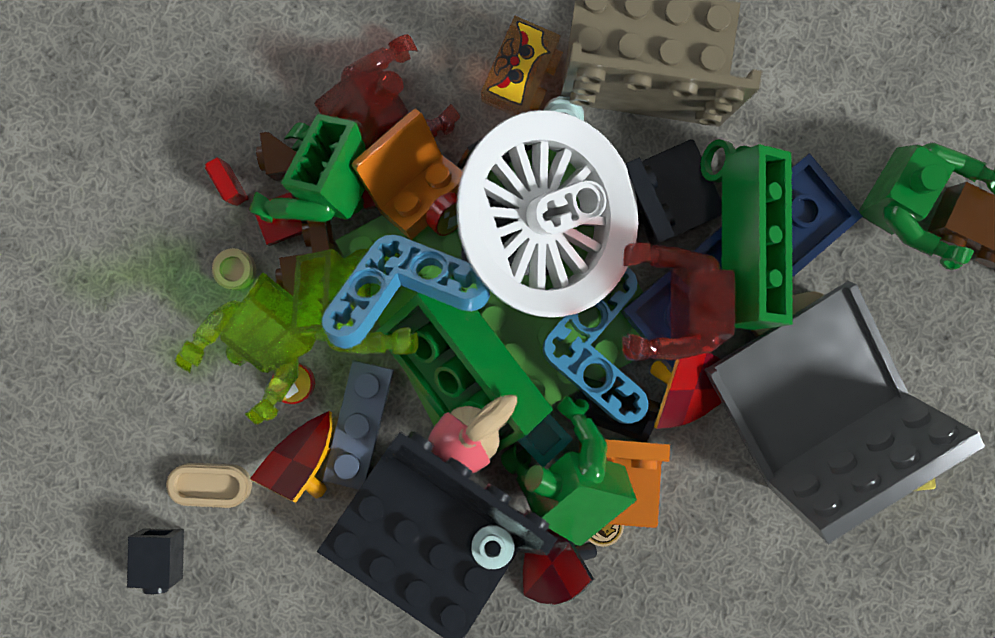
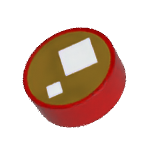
[426,192,458,236]
[271,362,315,404]

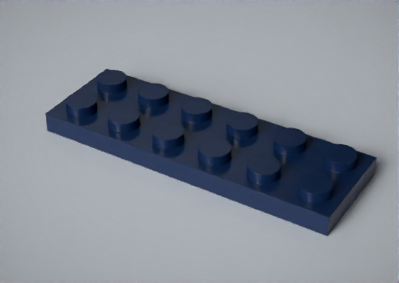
[620,153,863,373]

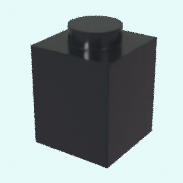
[127,528,184,595]

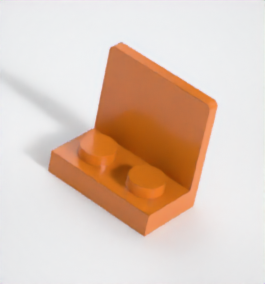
[352,109,463,240]
[579,439,670,528]

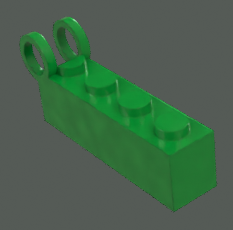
[701,139,793,330]

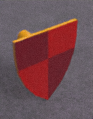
[650,349,721,429]
[250,411,332,503]

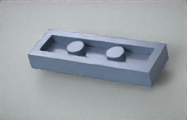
[323,360,394,490]

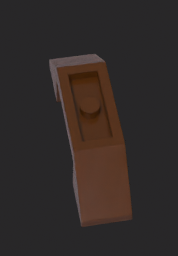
[256,132,336,301]

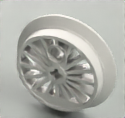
[457,110,638,317]

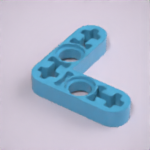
[322,235,490,348]
[542,267,649,424]

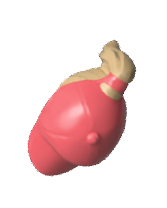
[428,395,517,474]

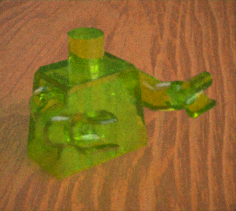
[290,249,418,354]
[174,272,323,425]

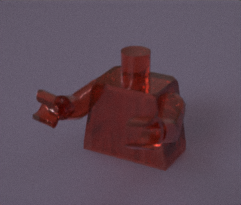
[314,34,460,150]
[622,243,735,361]

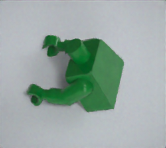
[249,114,366,223]
[859,143,995,270]
[501,396,637,546]

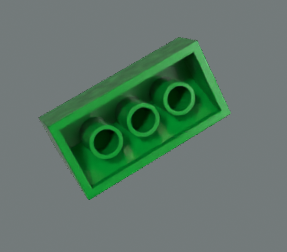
[375,276,553,453]

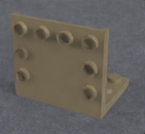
[560,0,762,127]

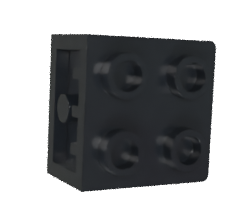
[625,139,722,247]

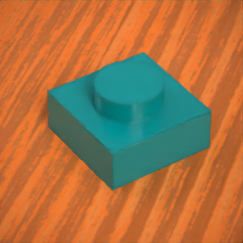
[518,414,573,467]

